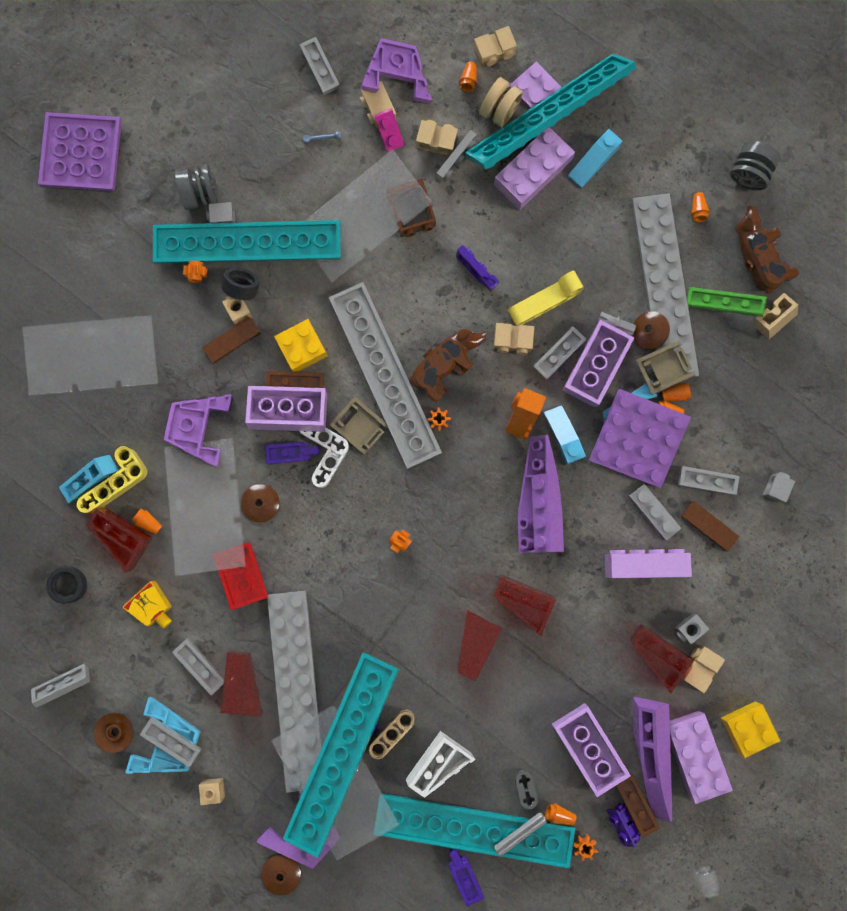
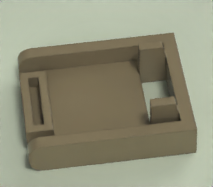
[636,341,695,395]
[330,397,388,455]

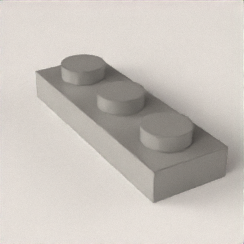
[299,37,340,95]
[435,130,476,183]
[533,327,586,380]
[678,466,739,495]
[628,484,681,541]
[172,638,227,696]
[31,663,90,708]
[140,717,202,767]

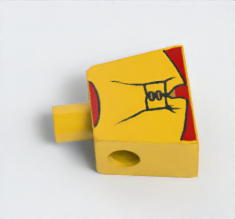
[123,581,172,629]

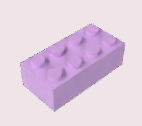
[494,128,575,211]
[562,320,634,408]
[245,386,327,432]
[605,549,692,578]
[552,703,631,797]
[670,710,733,804]

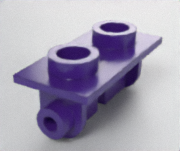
[606,803,640,847]

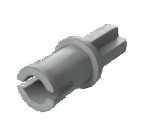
[597,312,636,335]

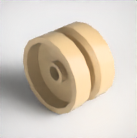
[479,77,524,128]

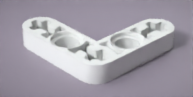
[300,428,349,488]

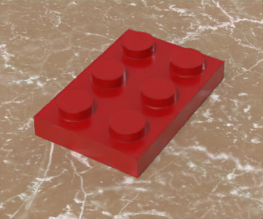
[213,542,268,610]

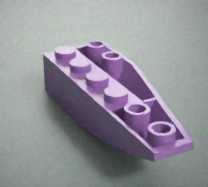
[518,435,564,553]
[633,697,672,822]

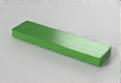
[687,287,767,317]

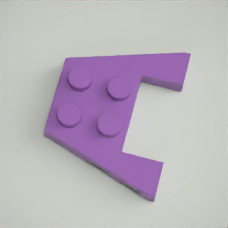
[360,38,432,104]
[164,394,233,468]
[257,791,340,869]

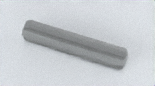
[494,812,547,856]

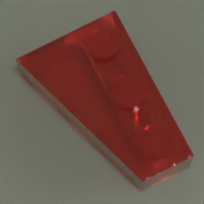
[86,507,153,573]
[493,575,556,636]
[457,609,502,681]
[630,624,693,694]
[220,651,263,717]

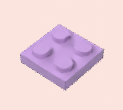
[509,61,562,109]

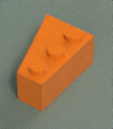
[505,388,546,440]

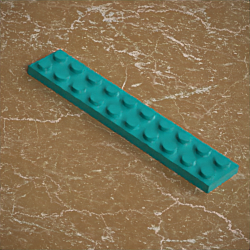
[465,54,637,170]
[153,220,341,264]
[283,652,400,858]
[373,793,576,869]

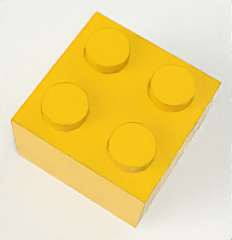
[274,319,328,372]
[721,701,780,758]

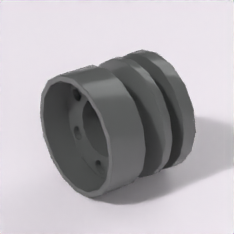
[730,141,781,191]
[175,164,218,210]

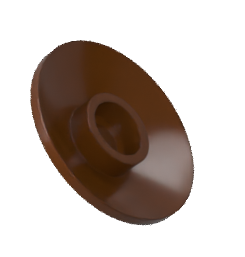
[633,311,670,349]
[241,484,280,522]
[94,712,134,753]
[261,854,301,895]

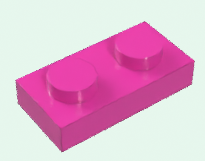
[374,108,405,152]

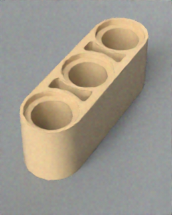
[369,709,415,759]

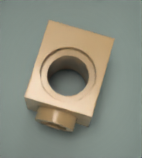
[223,296,252,325]
[199,778,225,805]

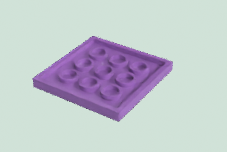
[38,112,122,192]
[589,389,691,488]

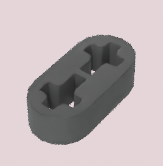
[515,770,538,809]

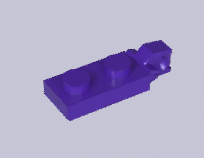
[456,245,499,291]
[265,442,320,465]
[449,848,485,906]

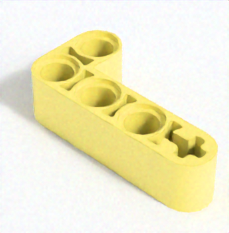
[507,271,584,326]
[77,446,147,514]

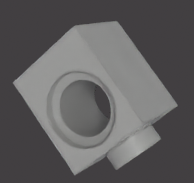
[206,202,236,223]
[763,472,795,503]
[674,613,709,644]

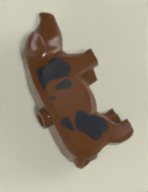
[735,206,799,294]
[409,329,486,402]

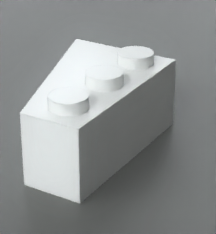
[406,731,476,798]

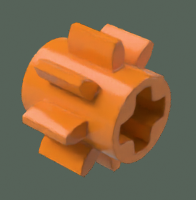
[183,261,207,283]
[427,407,451,432]
[388,529,412,553]
[573,834,598,861]

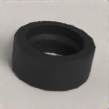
[221,268,259,300]
[46,567,87,604]

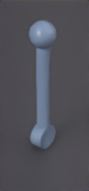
[303,132,341,143]

